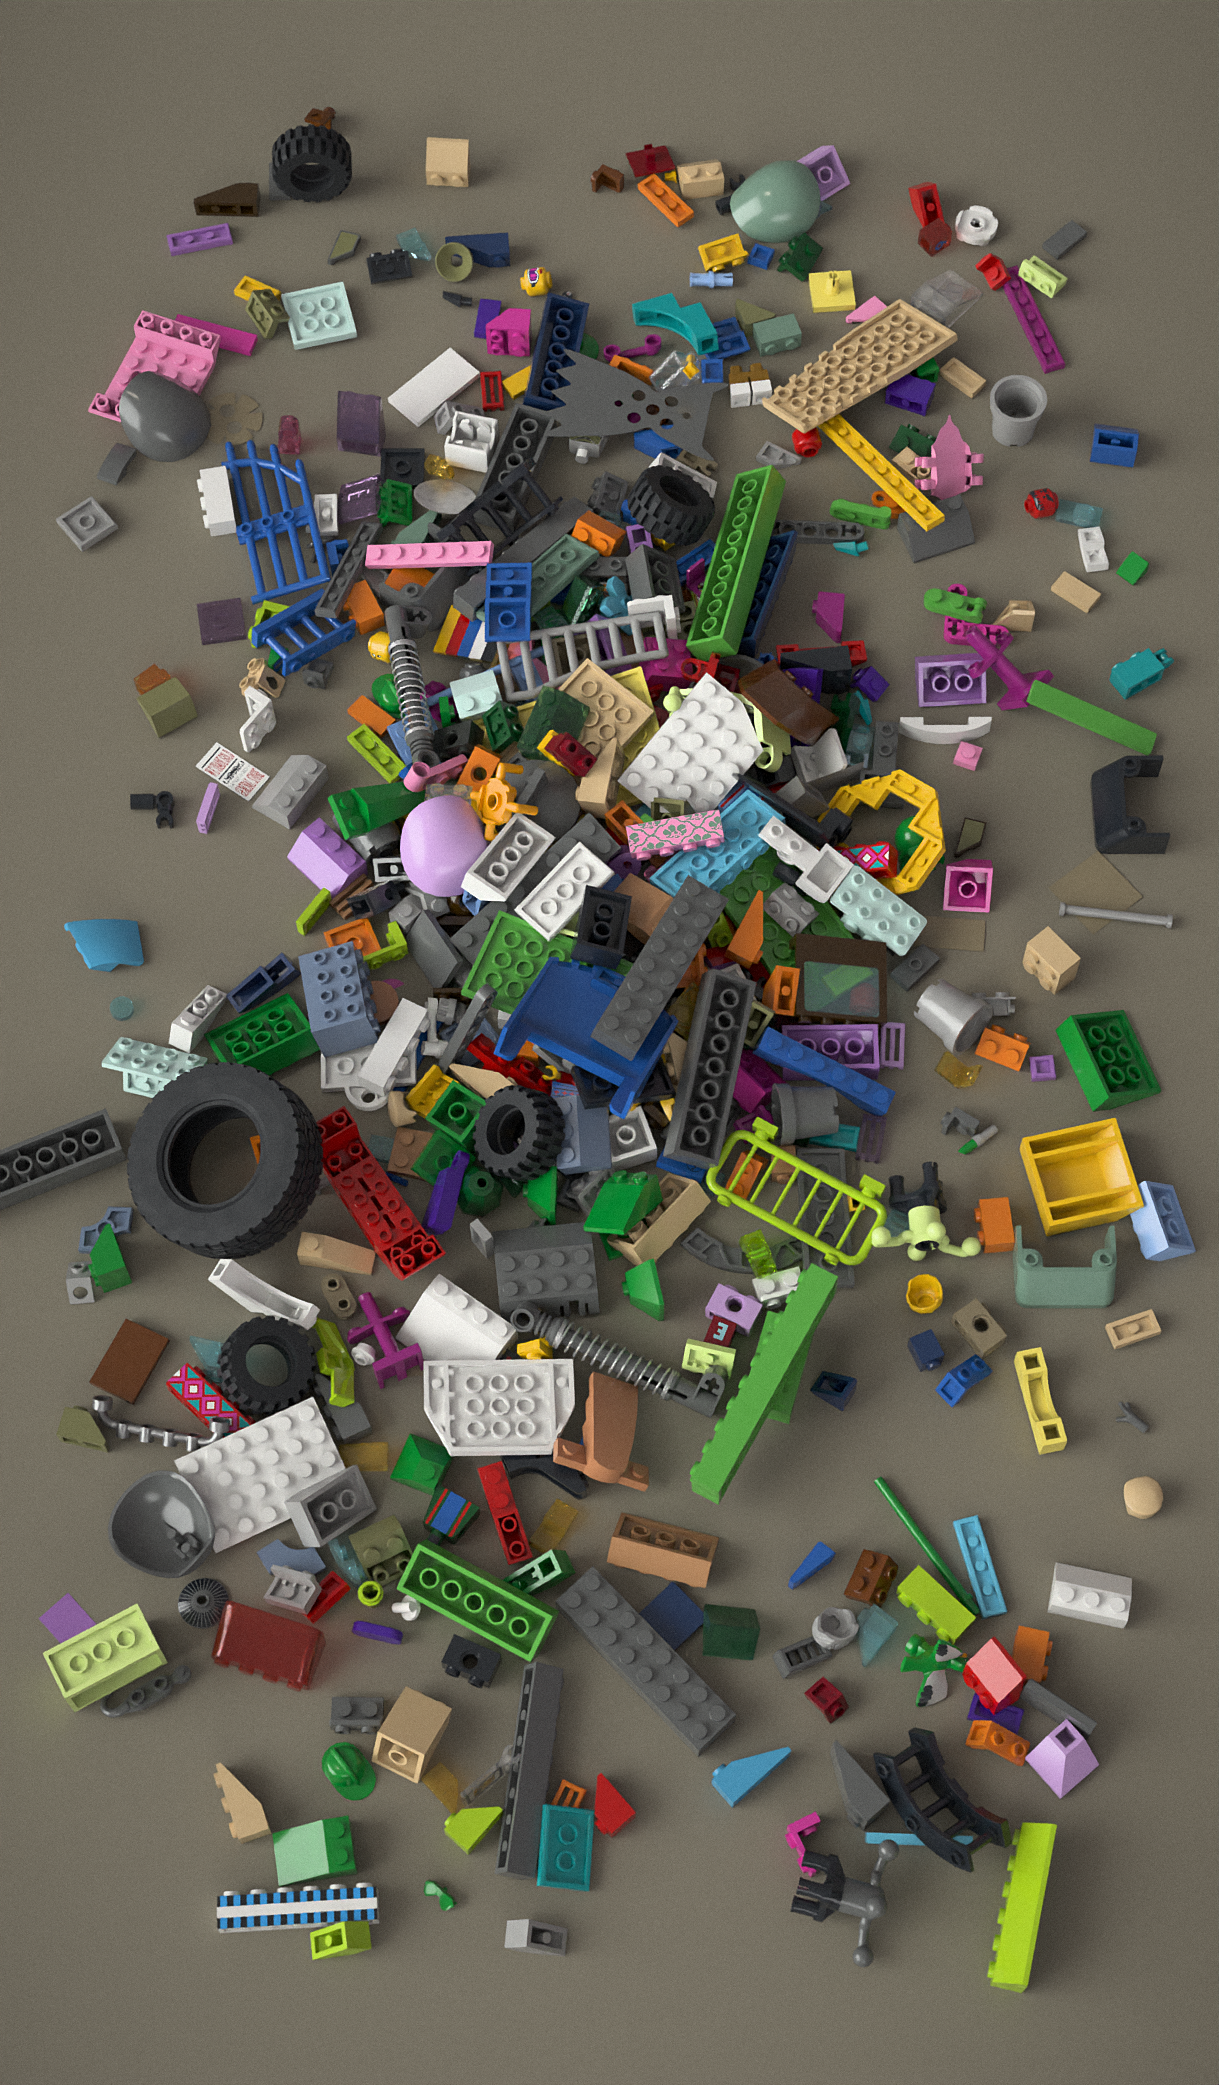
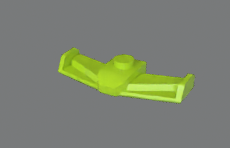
[312,1317,355,1407]

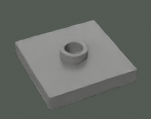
[56,496,118,552]

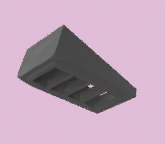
[772,1636,832,1679]

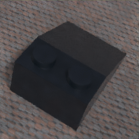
[780,645,852,695]
[570,885,632,970]

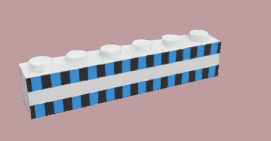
[217,1883,379,1933]

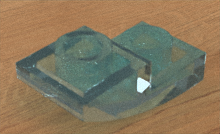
[328,1538,365,1590]

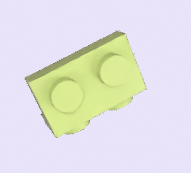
[1018,255,1068,298]

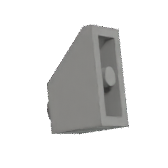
[504,1919,567,1956]

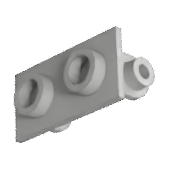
[972,992,1016,1016]

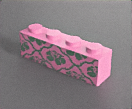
[626,809,725,861]

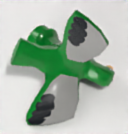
[900,1634,969,1707]

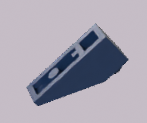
[445,233,510,268]

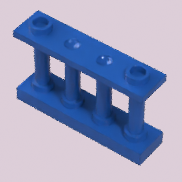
[251,588,356,676]

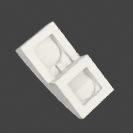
[1078,527,1109,572]

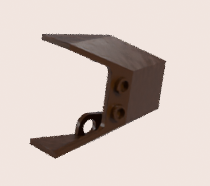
[738,659,840,745]

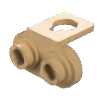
[239,658,285,698]

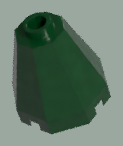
[457,1165,504,1218]

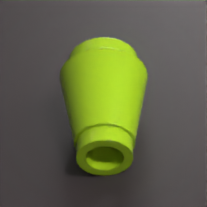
[358,1581,384,1608]

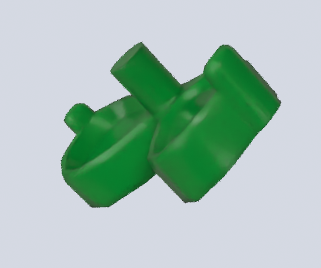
[424,1879,457,1911]

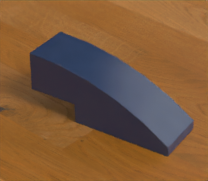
[226,953,301,1014]

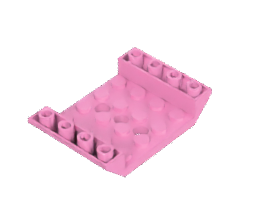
[88,310,221,422]

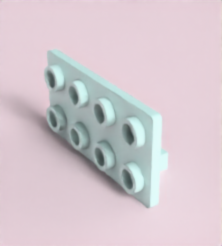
[102,1037,208,1098]

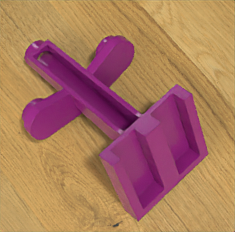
[966,626,1054,711]
[347,1292,424,1389]

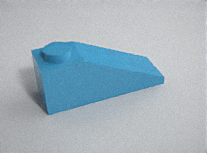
[712,1747,791,1808]

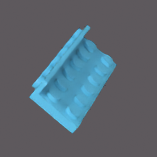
[649,789,786,898]

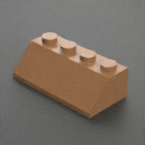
[607,1512,719,1588]

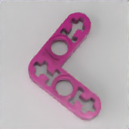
[943,584,1009,646]

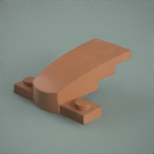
[553,1371,649,1492]

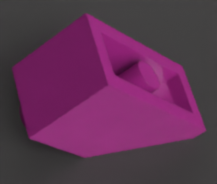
[812,591,845,643]

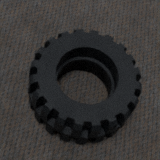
[272,124,352,203]
[628,465,715,546]
[473,1085,566,1181]
[217,1315,317,1415]

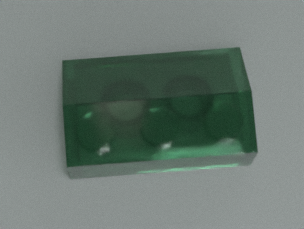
[517,685,590,763]

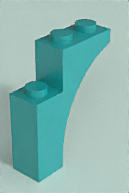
[632,293,719,356]

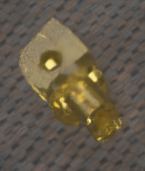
[424,454,455,479]

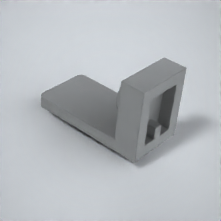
[434,401,485,435]

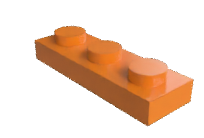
[638,174,694,228]

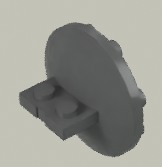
[495,760,581,846]

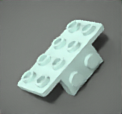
[830,866,927,956]

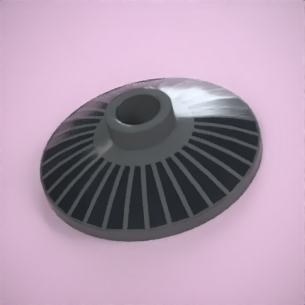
[178,1578,229,1629]

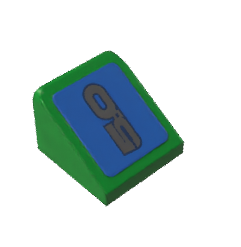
[267,647,289,673]

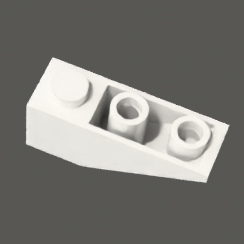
[169,985,227,1053]

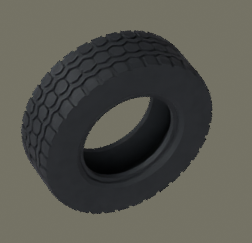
[127,1062,323,1259]

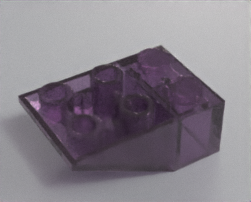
[337,391,386,457]

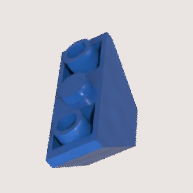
[634,424,683,459]

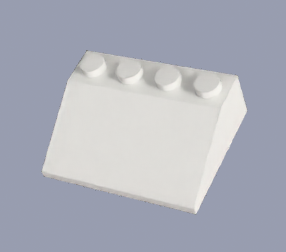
[395,1274,518,1361]

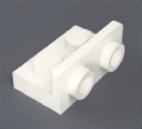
[752,1266,801,1310]

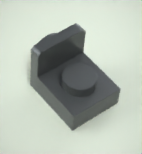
[302,658,334,689]
[940,1107,980,1137]

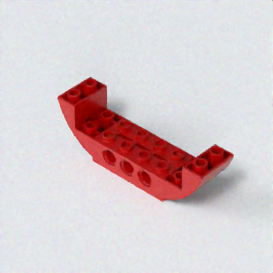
[316,1106,446,1281]

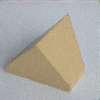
[991,600,1035,632]

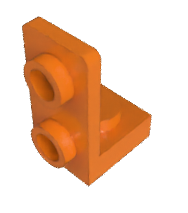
[609,355,654,386]
[725,1149,769,1200]
[965,1720,1030,1766]

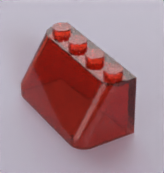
[211,1601,326,1692]

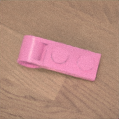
[404,754,468,792]

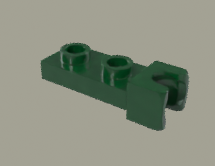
[830,692,861,754]

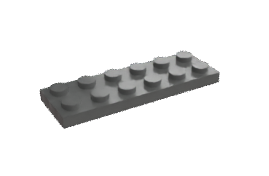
[796,1148,855,1288]

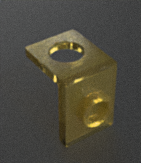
[934,1051,983,1089]

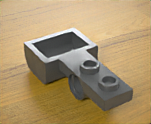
[858,721,904,809]

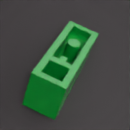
[502,1550,576,1596]

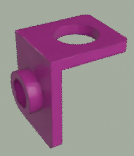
[686,558,707,598]

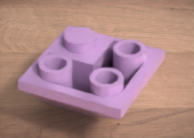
[1025,1719,1099,1799]

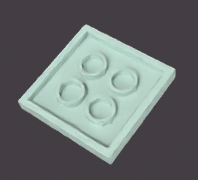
[281,282,357,350]

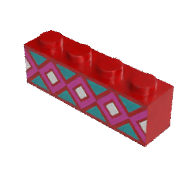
[817,841,898,882]
[166,1363,256,1438]

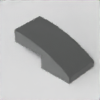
[97,443,137,486]

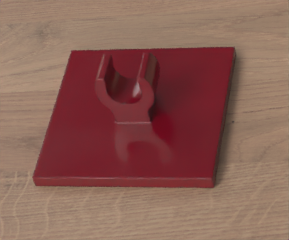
[625,144,675,177]

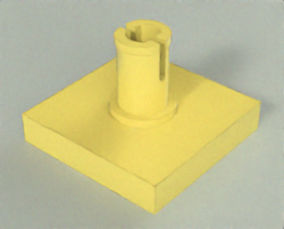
[809,270,856,313]

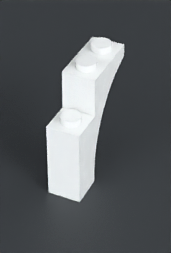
[208,1259,320,1330]

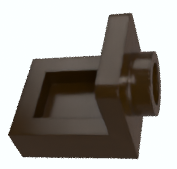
[641,1101,669,1131]

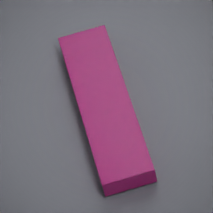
[175,314,258,356]

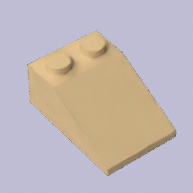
[575,738,625,819]

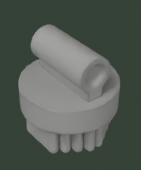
[436,998,467,1025]

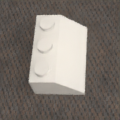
[1047,1562,1132,1628]

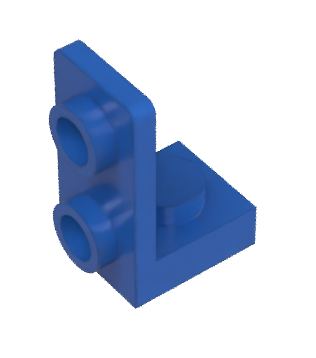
[935,1354,992,1407]

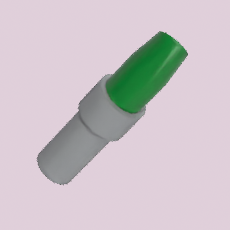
[958,1124,998,1155]

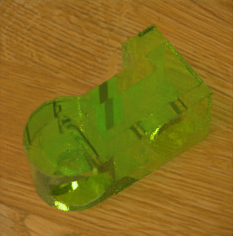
[738,1229,777,1280]

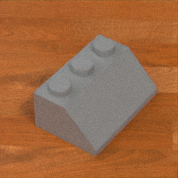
[252,755,329,829]

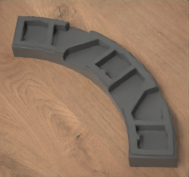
[680,1227,803,1274]

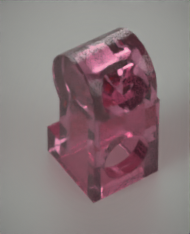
[278,415,302,454]

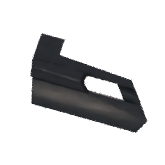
[732,773,854,849]

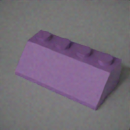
[782,1024,880,1080]

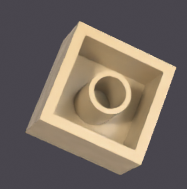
[1022,926,1081,995]

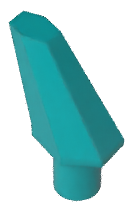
[833,541,869,556]
[853,691,873,726]

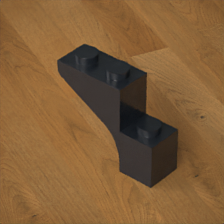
[500,1452,589,1500]

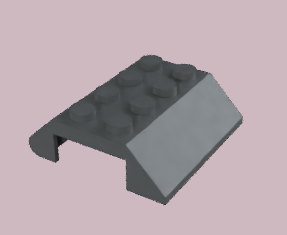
[493,1222,599,1323]

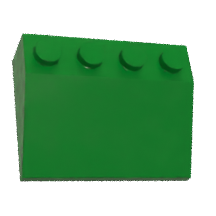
[204,993,320,1076]
[1055,1010,1162,1112]

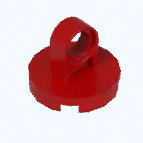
[681,652,721,683]

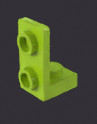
[248,600,290,649]
[363,921,408,970]

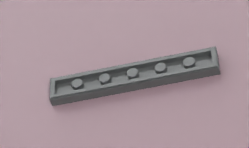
[314,521,384,619]

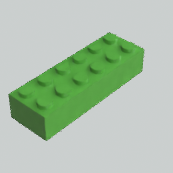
[396,1539,560,1662]

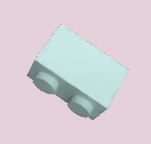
[450,670,502,723]

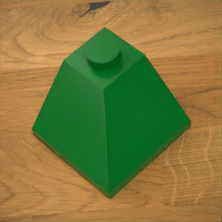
[523,1166,558,1225]
[621,1259,664,1322]
[390,1433,454,1496]

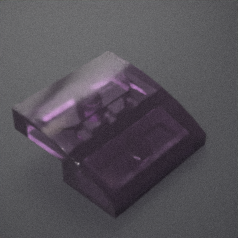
[337,474,383,524]

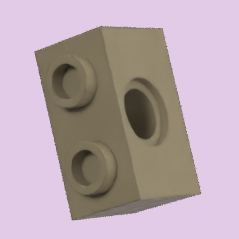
[951,1298,1007,1360]

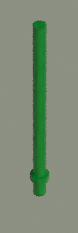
[874,1476,981,1616]

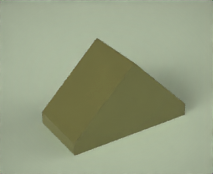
[735,298,776,337]

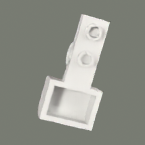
[758,816,854,903]

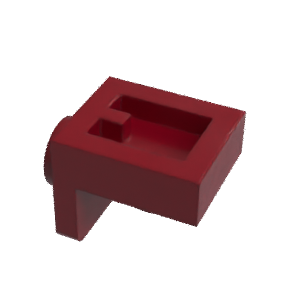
[804,1676,849,1724]

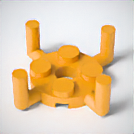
[470,762,538,841]

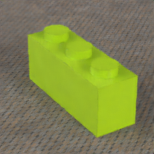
[896,1565,976,1644]

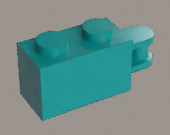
[1109,648,1174,700]

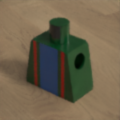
[423,1485,480,1546]

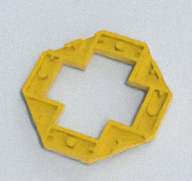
[816,769,946,896]

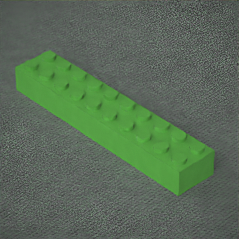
[686,465,786,661]
[690,1263,838,1505]

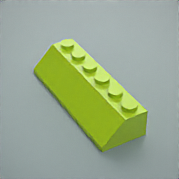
[987,1822,1057,1993]

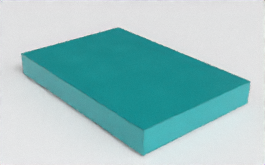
[537,1804,595,1892]

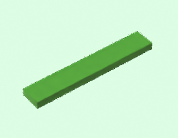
[1026,680,1157,755]

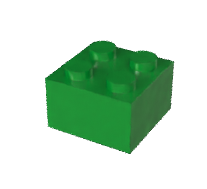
[425,1080,486,1152]

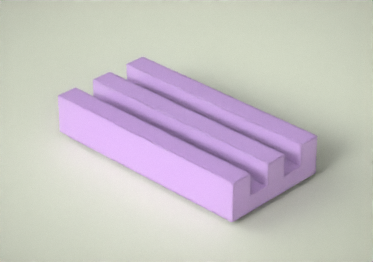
[196,782,220,834]
[879,1022,905,1070]

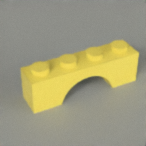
[1014,1347,1067,1455]

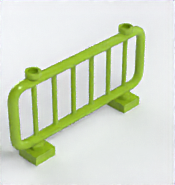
[706,1117,887,1266]

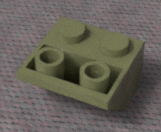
[348,1514,413,1586]

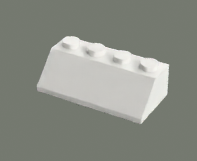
[461,813,556,901]

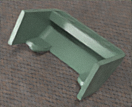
[1013,1226,1117,1308]

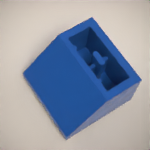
[1090,424,1139,467]

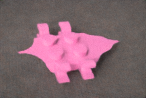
[915,415,984,500]

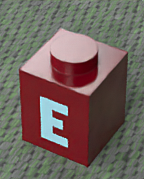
[703,1315,737,1348]

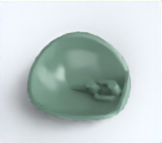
[730,160,821,243]

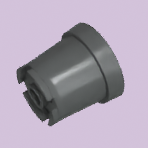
[332,815,402,865]
[771,1083,839,1146]

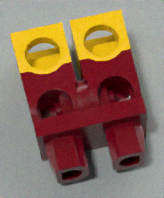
[537,730,598,777]

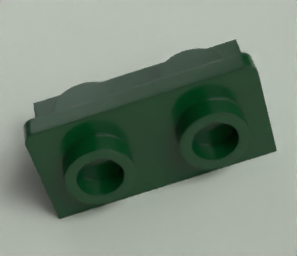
[482,700,527,754]

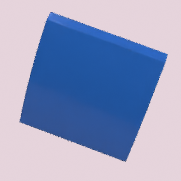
[705,317,750,359]

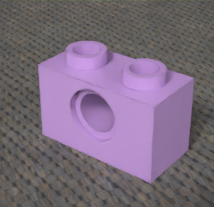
[705,1284,763,1337]

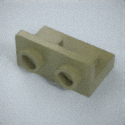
[245,289,290,339]

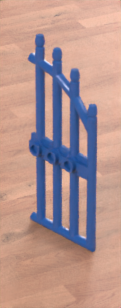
[221,440,331,605]

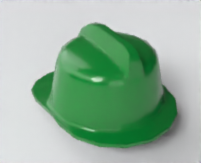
[371,674,406,719]
[322,1742,376,1801]

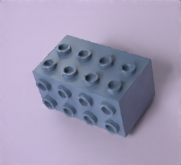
[298,941,381,1058]

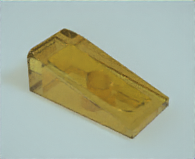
[339,1442,389,1471]

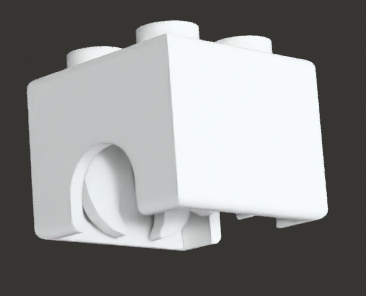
[444,411,499,473]

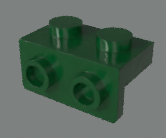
[777,233,824,282]
[889,424,937,457]

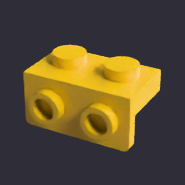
[698,233,749,273]
[405,1064,461,1118]

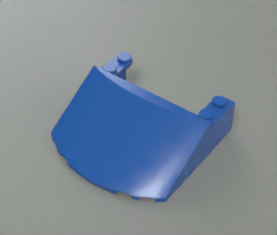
[494,957,678,1119]

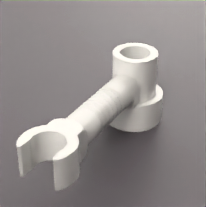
[421,997,448,1059]

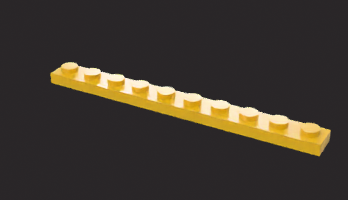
[818,414,945,531]

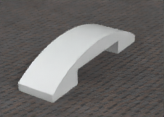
[899,717,992,744]

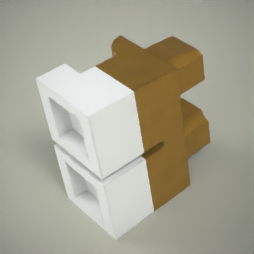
[728,363,772,408]

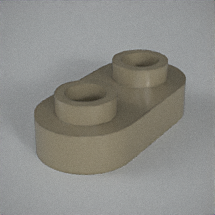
[321,1273,357,1320]

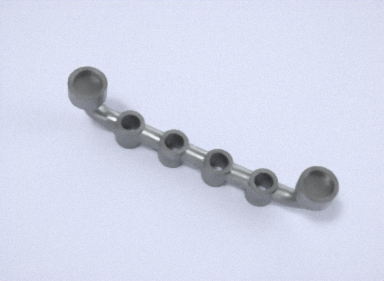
[92,1395,230,1452]

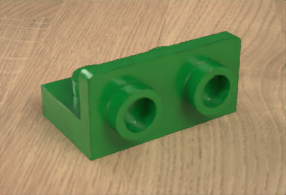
[377,479,412,527]

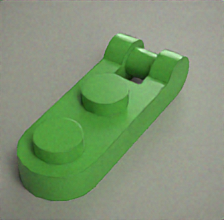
[830,499,892,530]
[923,588,987,624]

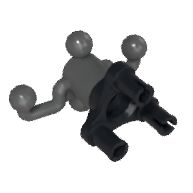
[790,1839,899,1967]

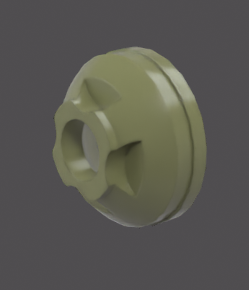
[435,242,474,282]

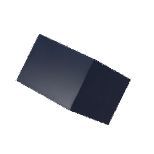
[810,1371,858,1412]

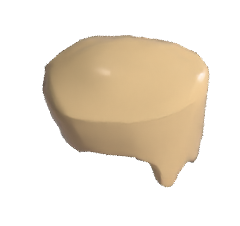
[388,1091,417,1127]
[1124,1476,1163,1519]

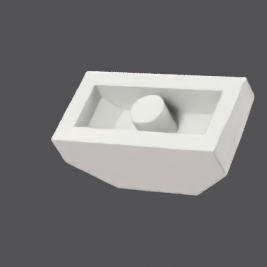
[306,494,339,536]

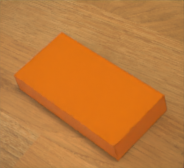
[347,695,396,739]

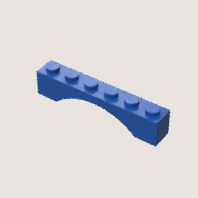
[752,1027,896,1118]

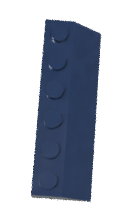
[522,292,589,411]
[737,530,798,658]

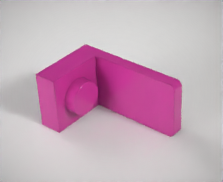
[785,1811,820,1878]

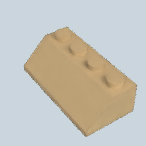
[607,1173,711,1266]

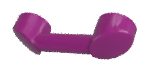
[603,334,662,362]

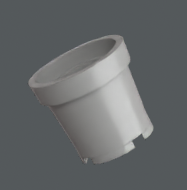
[990,375,1047,447]
[914,978,993,1056]

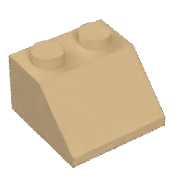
[426,137,471,187]
[676,159,724,200]

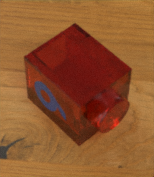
[918,218,952,257]

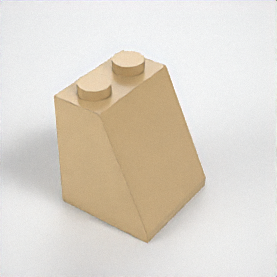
[372,1686,452,1784]

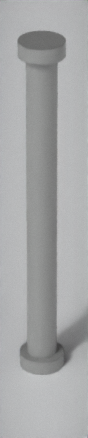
[1059,902,1173,928]

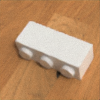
[197,466,236,537]

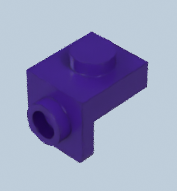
[850,666,890,702]

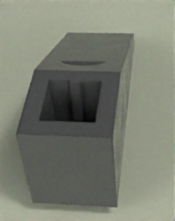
[312,1373,373,1447]

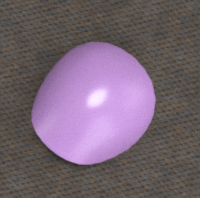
[400,795,490,897]

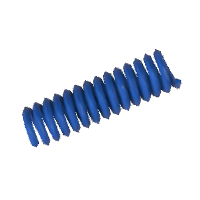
[386,1172,408,1187]

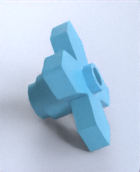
[600,576,633,636]

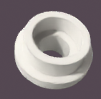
[351,1343,376,1366]

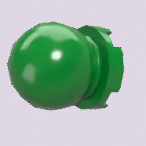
[894,816,945,871]

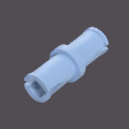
[690,271,733,288]

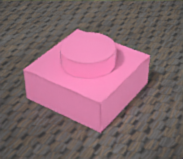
[953,741,983,771]

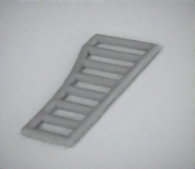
[496,611,669,702]

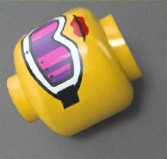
[520,267,553,297]

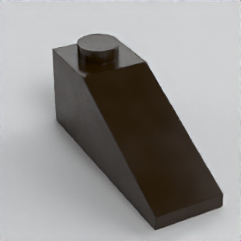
[194,183,260,217]

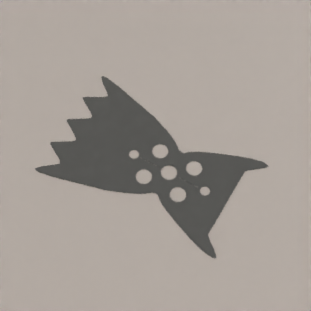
[544,349,730,461]

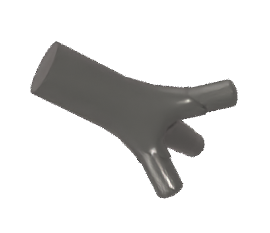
[306,536,335,563]
[1116,1401,1149,1433]

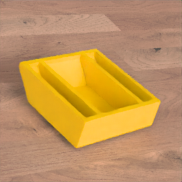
[1020,1118,1144,1237]

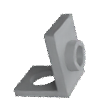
[66,1261,95,1304]

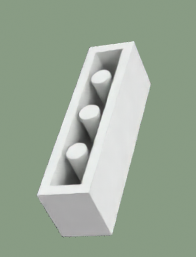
[358,998,430,1097]

